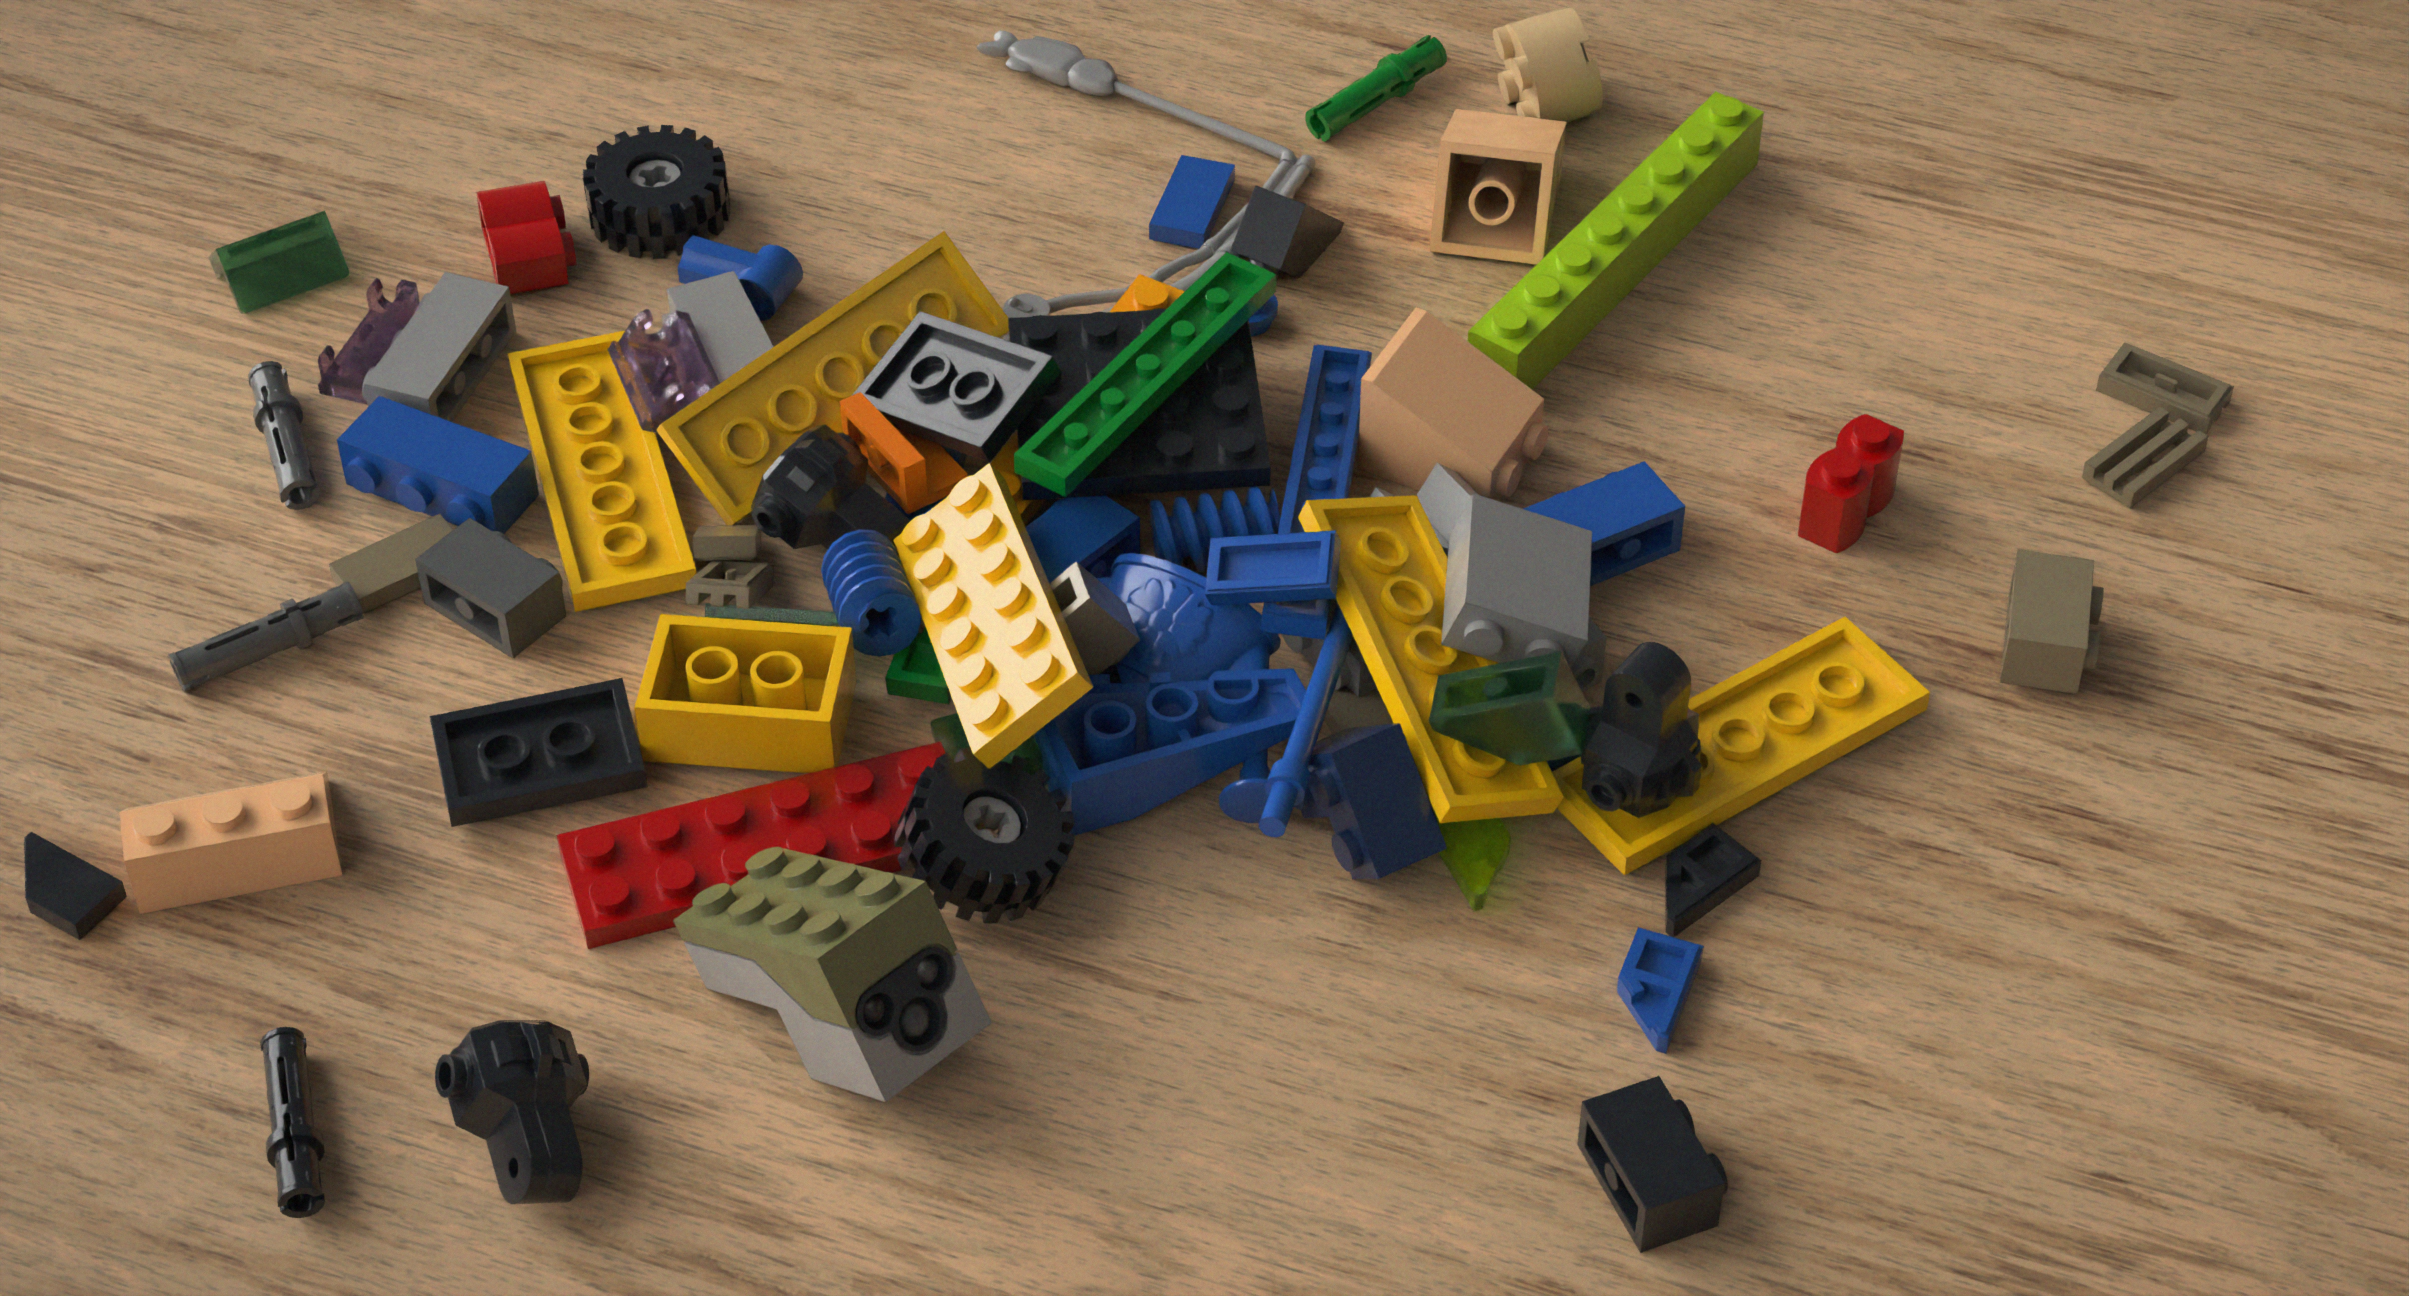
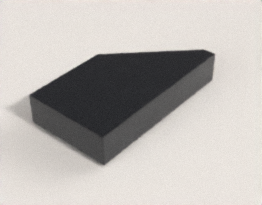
[1665,823,1762,937]
[24,832,127,940]

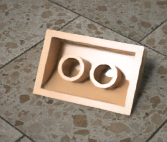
[119,771,343,914]

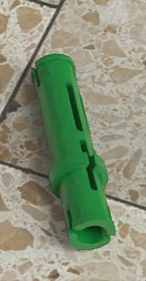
[1305,35,1447,142]

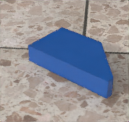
[1617,927,1704,1054]

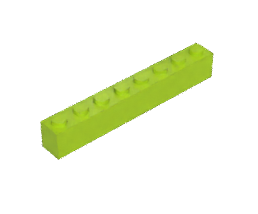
[1467,91,1764,390]

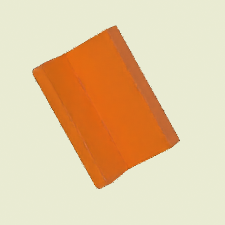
[839,392,968,514]

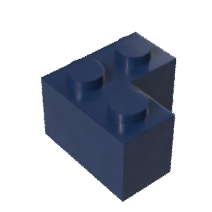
[1280,723,1447,879]

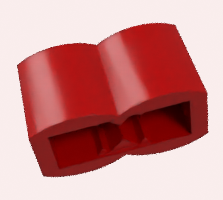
[476,181,577,294]
[1798,414,1904,553]

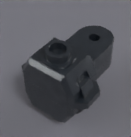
[751,424,910,564]
[1580,642,1702,818]
[435,1020,589,1204]

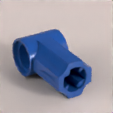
[677,235,803,321]

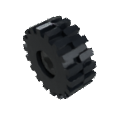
[583,125,730,259]
[895,747,1075,924]

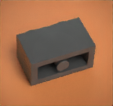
[415,518,566,658]

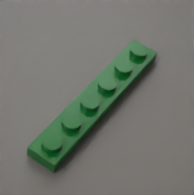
[1014,252,1276,497]

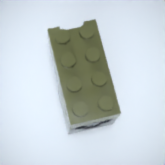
[673,847,992,1102]

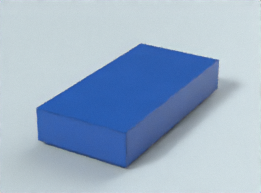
[1149,155,1235,249]
[1205,530,1341,605]

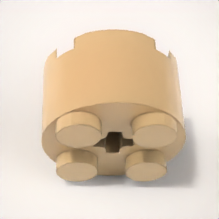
[1493,7,1603,122]

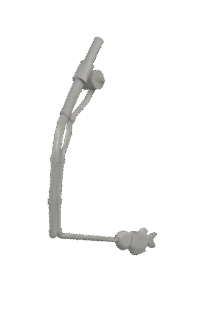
[977,30,1315,341]

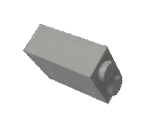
[1441,493,1592,682]

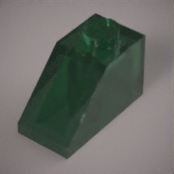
[1429,651,1590,765]

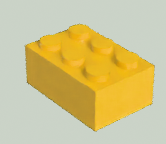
[634,614,857,773]

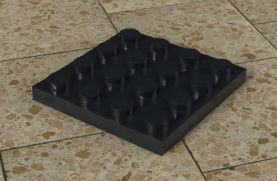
[1008,308,1271,500]

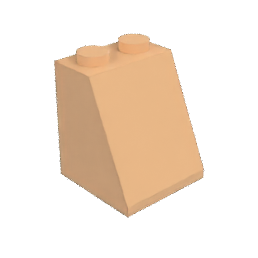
[1429,109,1567,265]
[1358,307,1548,501]

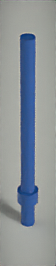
[1259,603,1353,837]

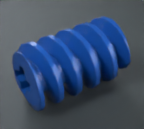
[1149,486,1280,574]
[821,529,921,657]

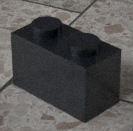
[1577,1076,1728,1253]

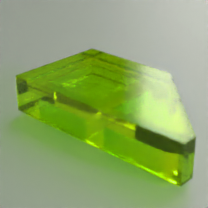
[1432,807,1511,911]

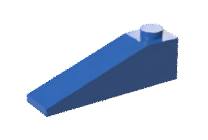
[1034,668,1306,835]

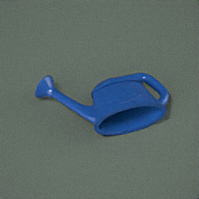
[1096,553,1281,823]

